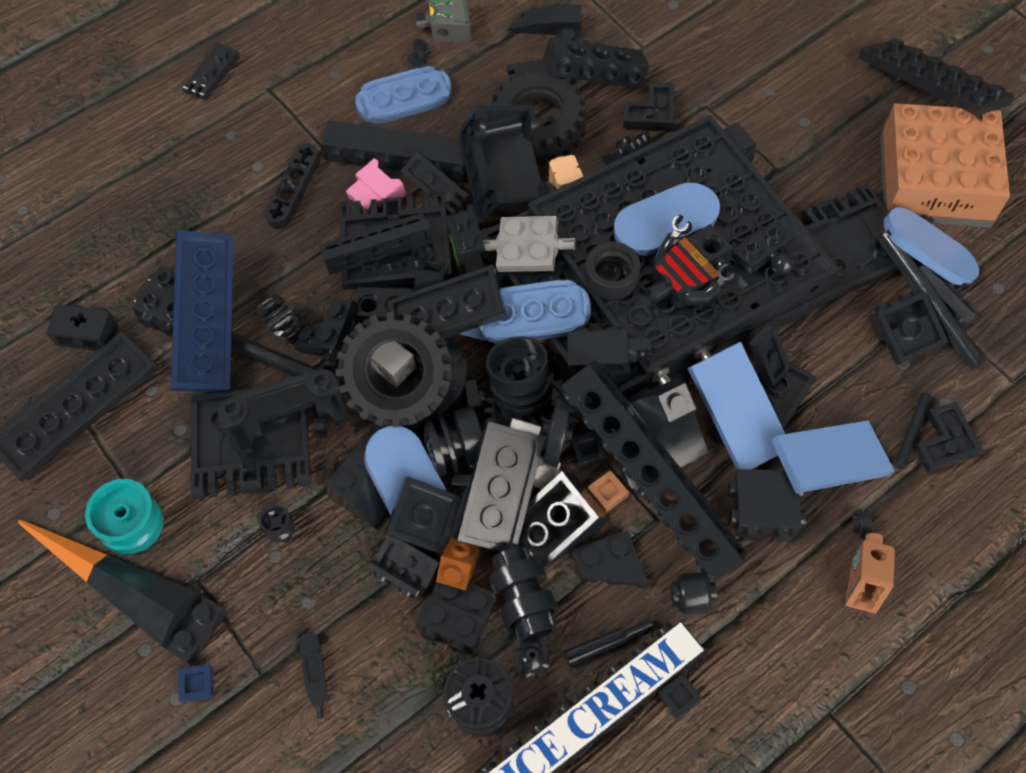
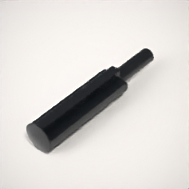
[563,620,655,668]

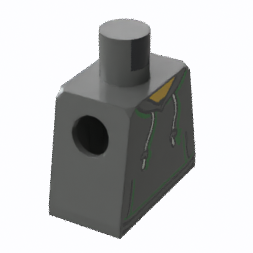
[416,0,471,42]

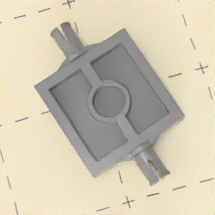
[483,216,576,272]

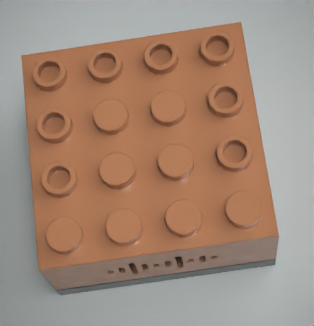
[880,103,1010,228]

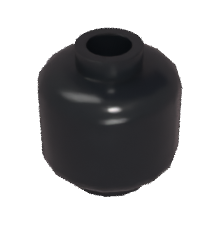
[671,572,717,614]

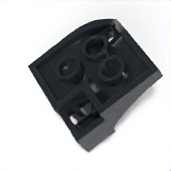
[607,377,709,491]

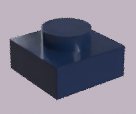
[178,664,214,703]

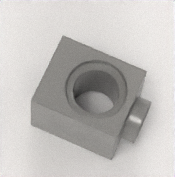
[370,341,416,388]

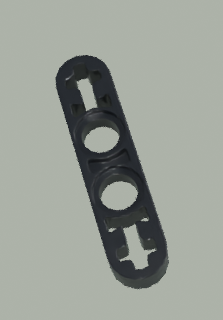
[265,143,320,230]

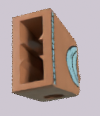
[845,533,895,614]

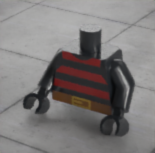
[646,215,739,308]

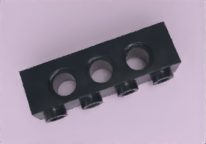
[543,37,650,87]

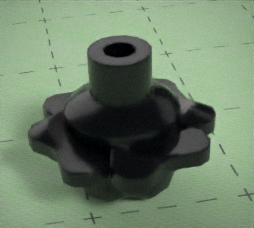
[513,640,550,678]

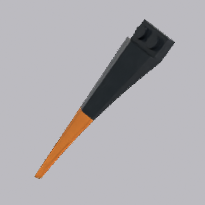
[18,520,228,665]

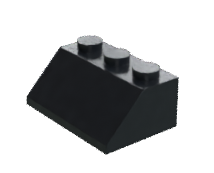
[324,423,389,530]

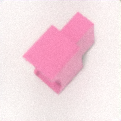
[346,158,406,214]

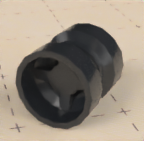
[259,505,295,543]

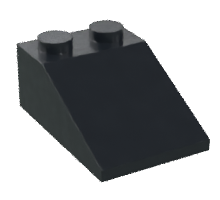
[517,471,611,570]

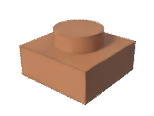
[587,470,629,513]

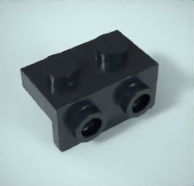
[366,536,440,598]

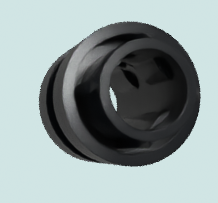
[488,546,559,643]

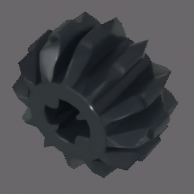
[257,294,301,342]

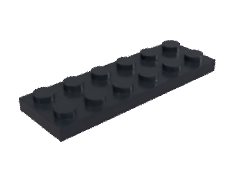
[859,39,1014,116]
[0,331,159,482]

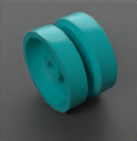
[85,479,164,555]

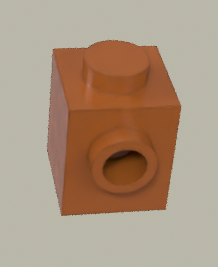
[436,538,480,590]

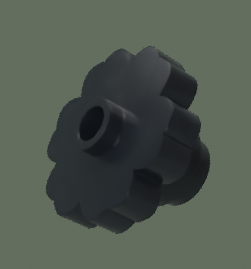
[601,132,652,166]

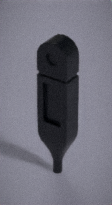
[299,632,328,719]

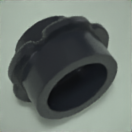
[853,509,872,539]

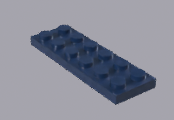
[170,230,233,393]

